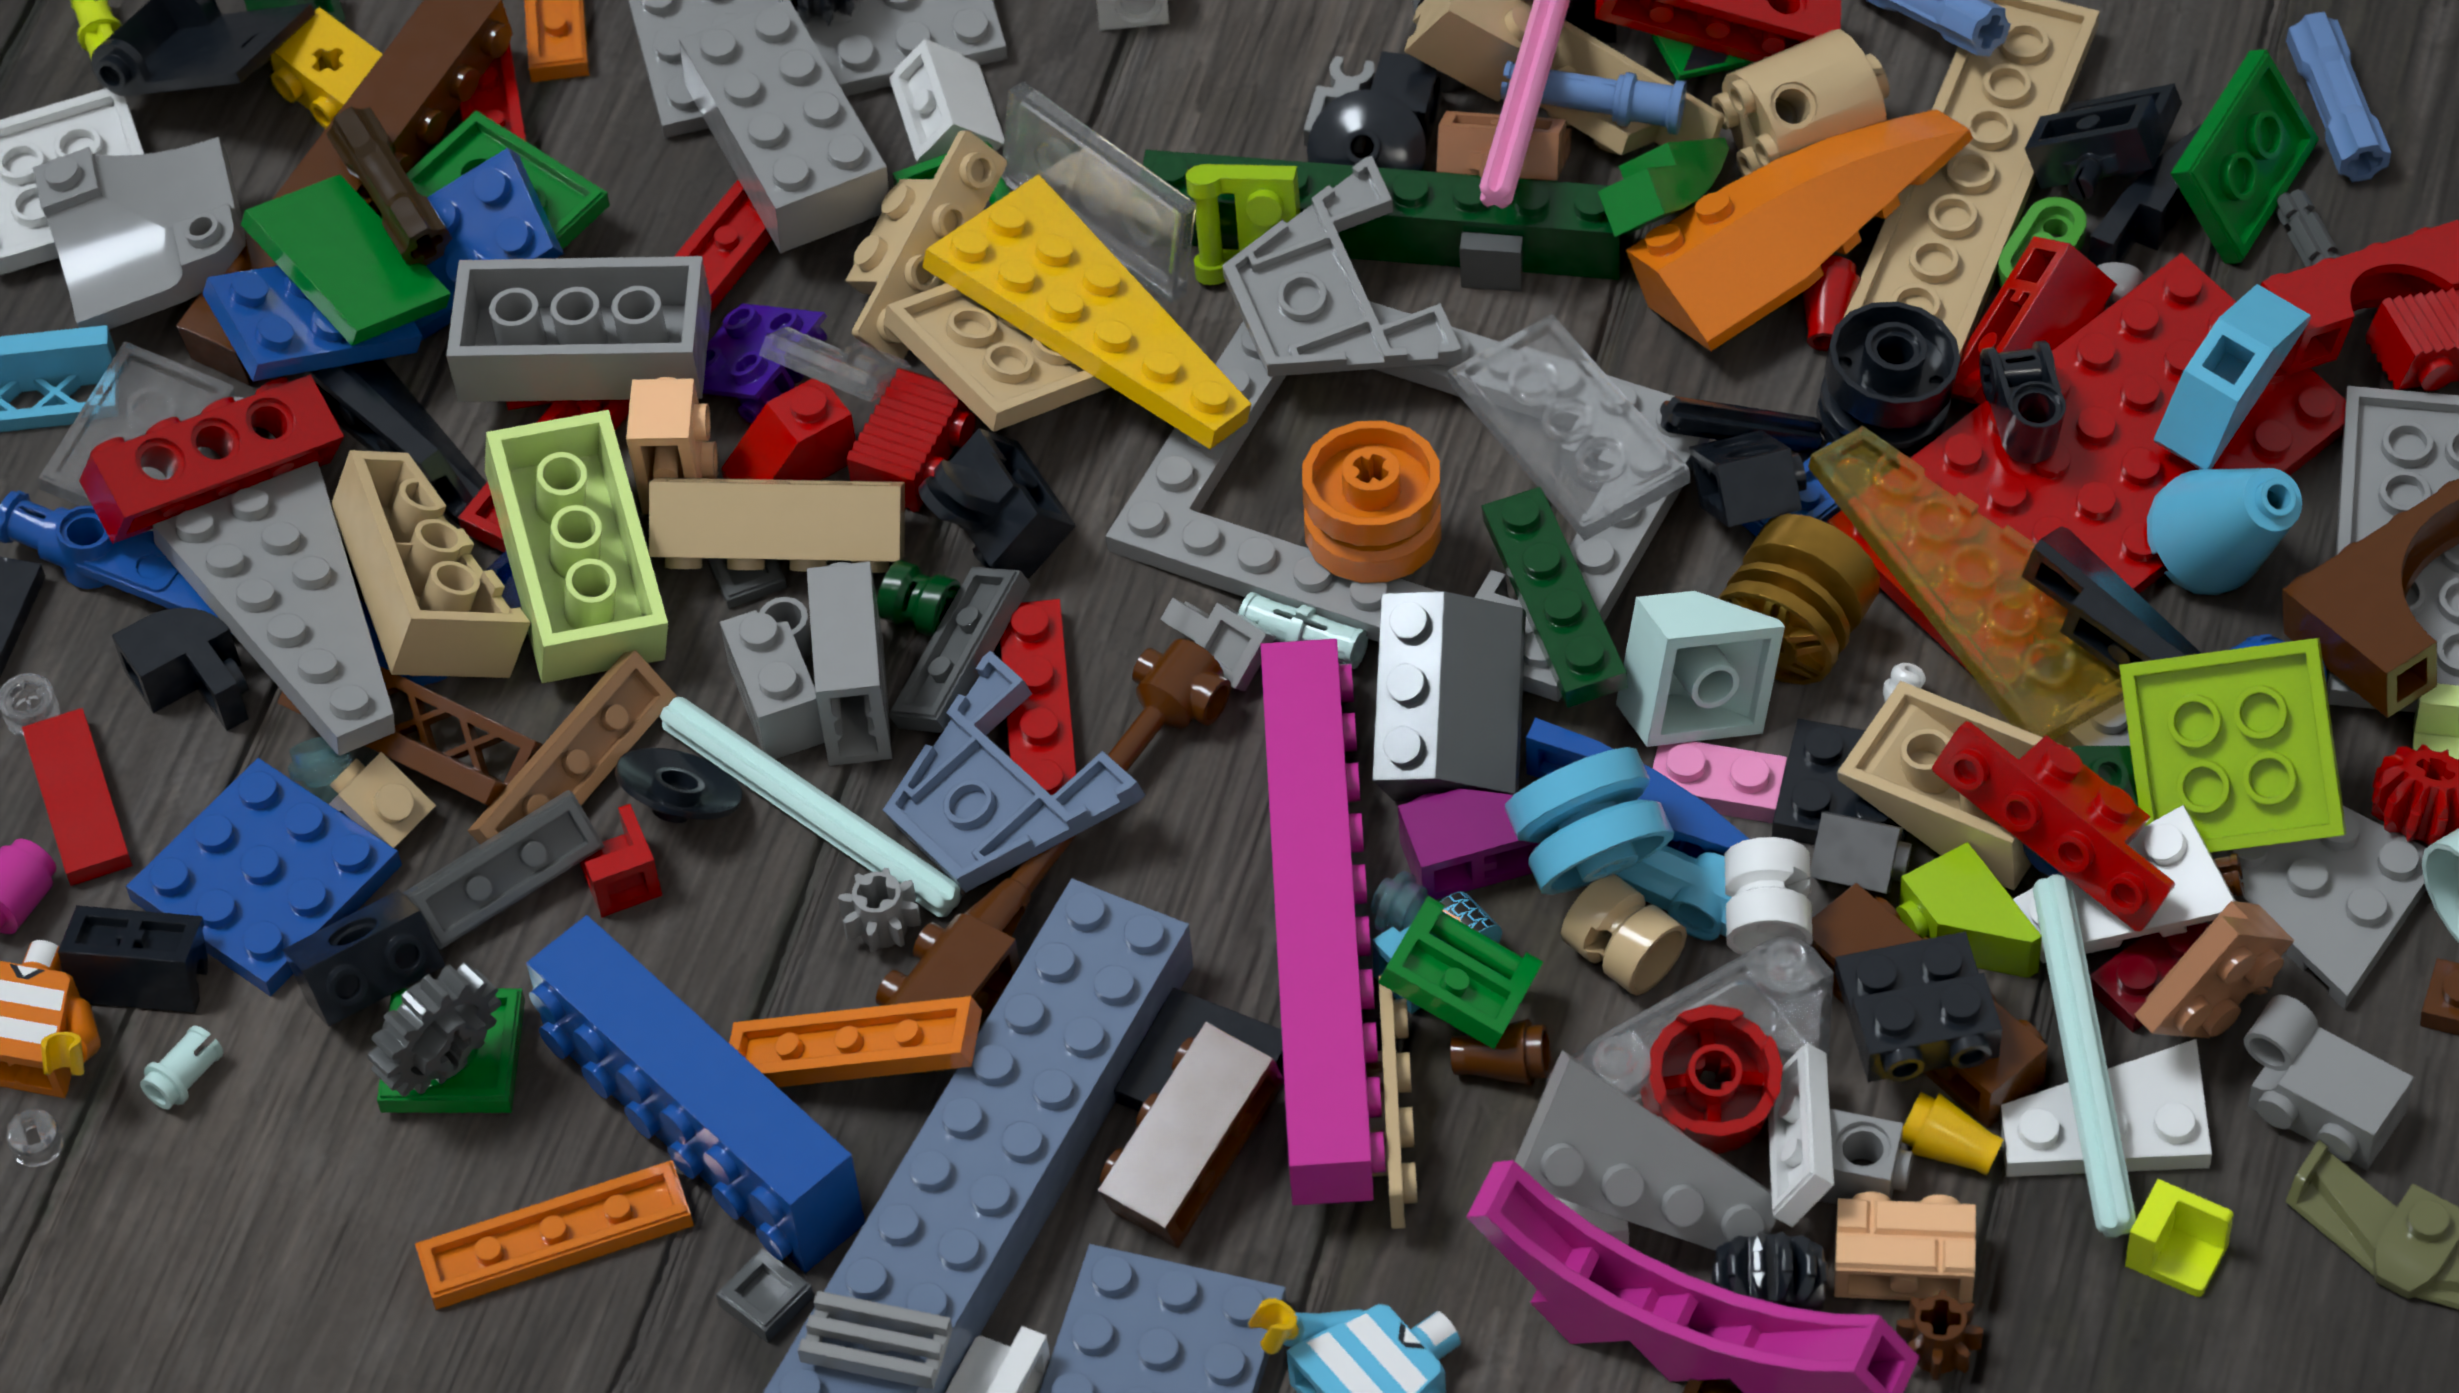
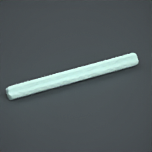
[660,697,962,917]
[2033,874,2136,1238]

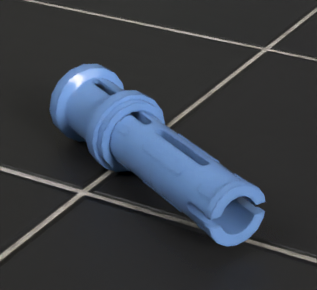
[1501,61,1687,135]

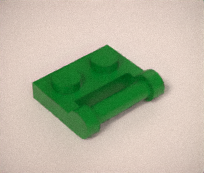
[1378,896,1544,1049]

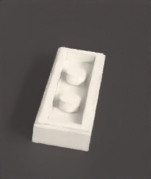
[1768,1043,1834,1227]

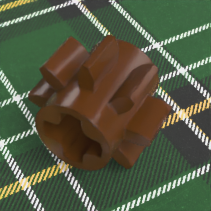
[1896,1289,1983,1380]

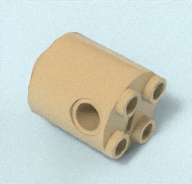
[1712,29,1889,177]

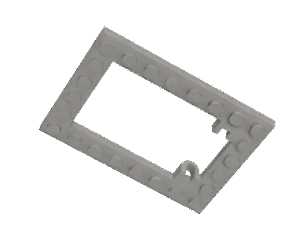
[1105,301,1710,702]

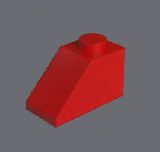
[721,374,856,480]

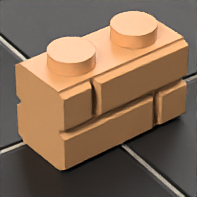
[1834,1192,1976,1303]

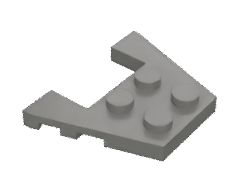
[1222,156,1462,377]

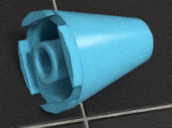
[2147,468,2302,595]

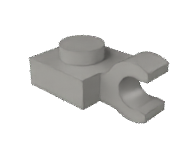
[1160,597,1276,691]

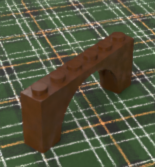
[2282,479,2459,718]

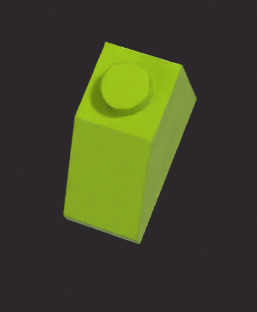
[1896,842,2042,978]

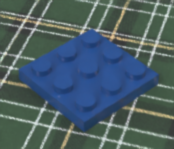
[126,758,402,997]

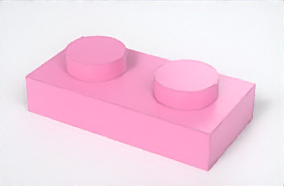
[1653,741,1787,823]

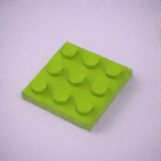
[2119,638,2347,852]

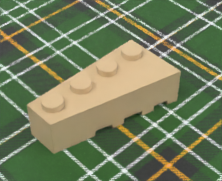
[1404,0,1534,102]
[331,450,531,678]

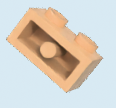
[626,377,718,514]

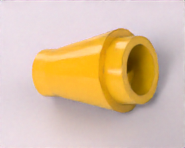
[1902,1092,2004,1176]

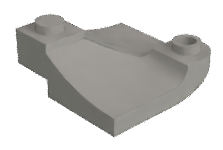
[33,137,246,330]

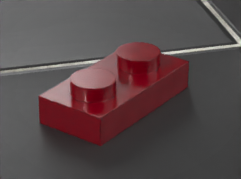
[2089,922,2210,1033]

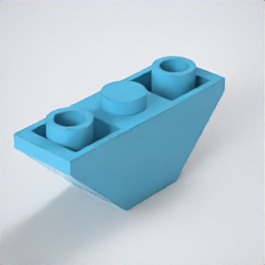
[2154,284,2311,470]

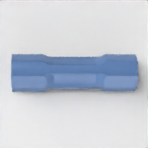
[1866,0,2011,57]
[2286,12,2391,182]

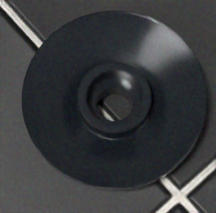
[1307,89,1427,171]
[615,748,742,823]

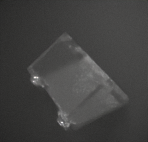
[1546,937,1834,1101]

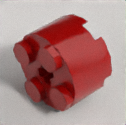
[1640,1004,1783,1154]

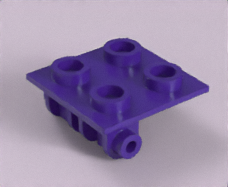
[703,303,827,424]

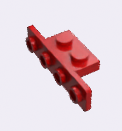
[1932,721,2175,932]

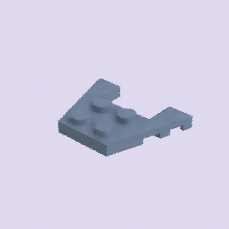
[883,651,1146,893]

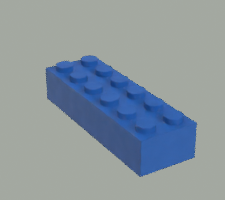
[526,915,865,1274]

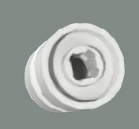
[1725,837,1812,959]

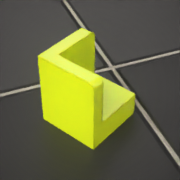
[2125,1179,2234,1297]

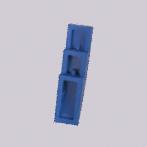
[1526,718,1749,859]

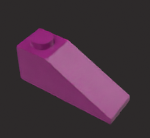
[1398,789,1541,903]

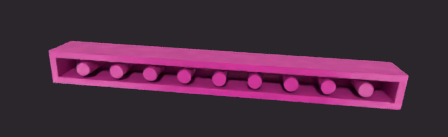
[1260,639,1386,1206]

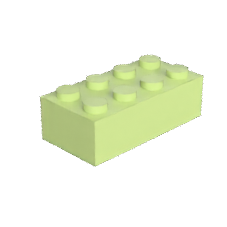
[485,410,668,683]

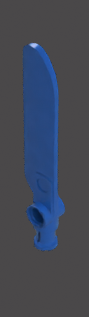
[0,490,448,686]

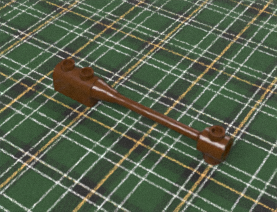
[875,639,1231,1070]

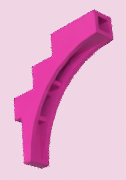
[1466,1160,1919,1393]

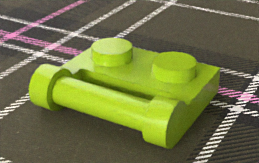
[1186,164,1301,285]

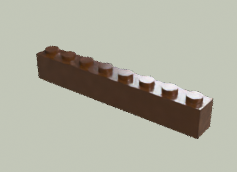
[176,0,513,386]

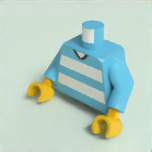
[1248,1298,1461,1393]

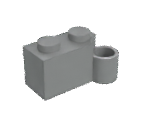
[720,597,825,759]
[2243,995,2414,1170]

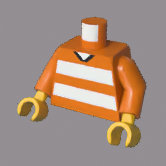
[0,940,101,1098]

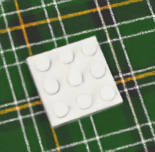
[0,88,144,275]

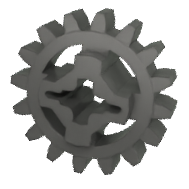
[368,963,501,1096]

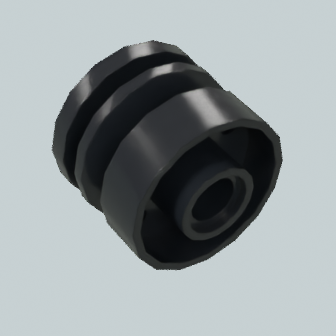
[1816,302,1961,469]

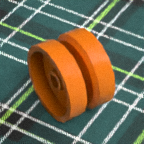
[1302,421,1441,583]

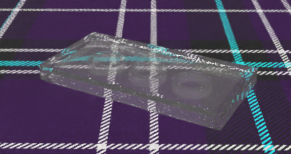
[1002,81,1196,304]
[1448,314,1690,541]

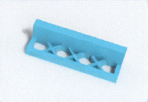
[0,325,120,432]

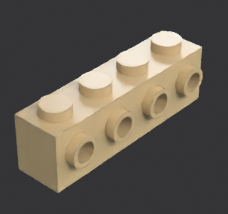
[649,478,905,573]

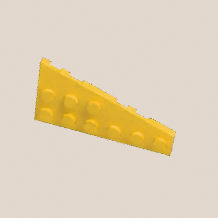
[922,174,1251,450]

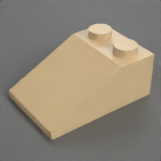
[1837,681,2071,890]

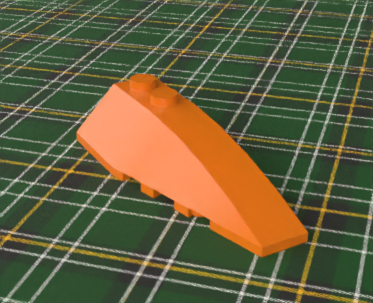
[1626,109,1973,351]

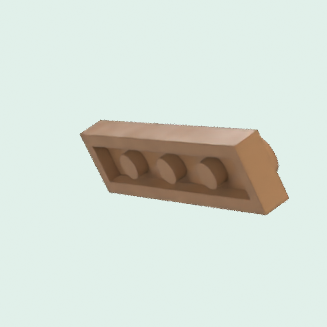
[467,650,677,844]

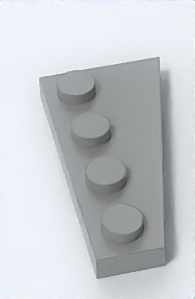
[1515,1050,1776,1250]

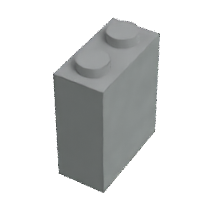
[807,561,892,766]

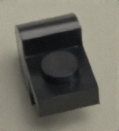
[112,608,249,731]

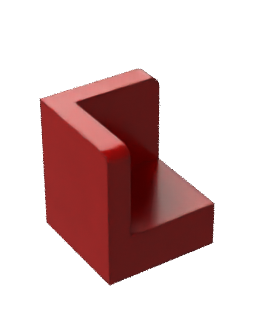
[579,803,663,918]

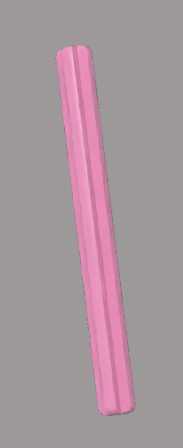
[1479,0,1570,209]

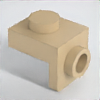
[329,752,436,848]

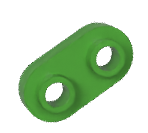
[1997,197,2087,288]

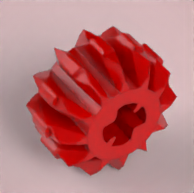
[2371,744,2459,846]

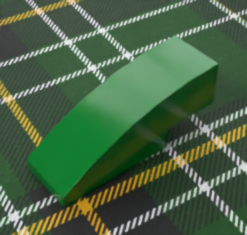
[1598,137,1729,237]

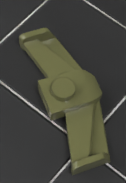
[2285,1140,2459,1310]

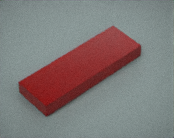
[22,708,133,886]

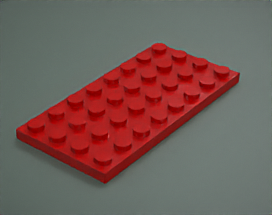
[1827,253,2346,702]

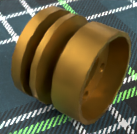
[1717,513,1880,685]

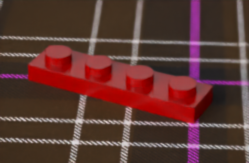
[1000,599,1076,795]

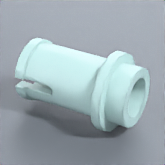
[140,1025,224,1109]

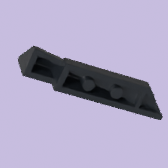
[303,359,487,526]
[2021,527,2202,674]

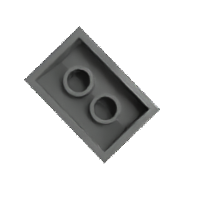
[1373,591,1526,801]

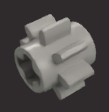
[838,868,921,952]

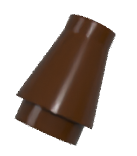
[1450,1019,1551,1085]

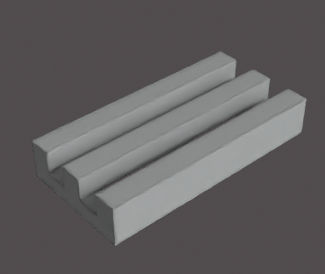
[798,1291,953,1389]

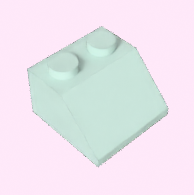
[1616,591,1785,747]

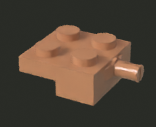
[1437,111,1572,181]
[2135,901,2295,1038]

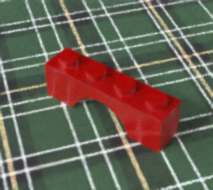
[2260,220,2459,375]

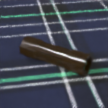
[326,106,452,266]

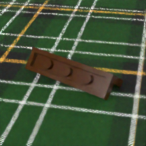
[277,665,543,806]

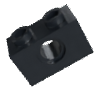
[282,890,446,1027]

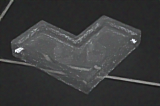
[759,326,911,403]

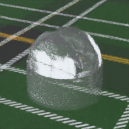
[6,1108,63,1167]

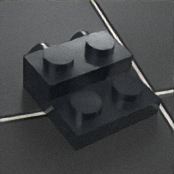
[1834,932,2002,1083]

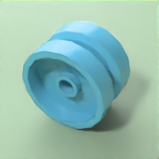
[1505,747,1674,895]

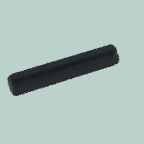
[1659,396,1823,453]

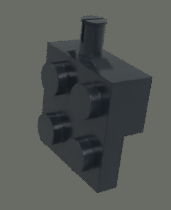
[2025,83,2182,200]

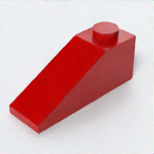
[1951,236,2117,405]

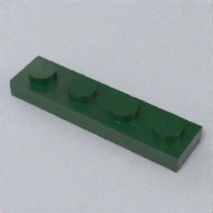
[1481,486,1628,708]

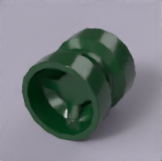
[877,560,961,637]

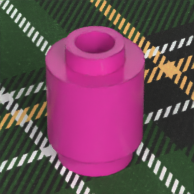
[0,839,56,934]

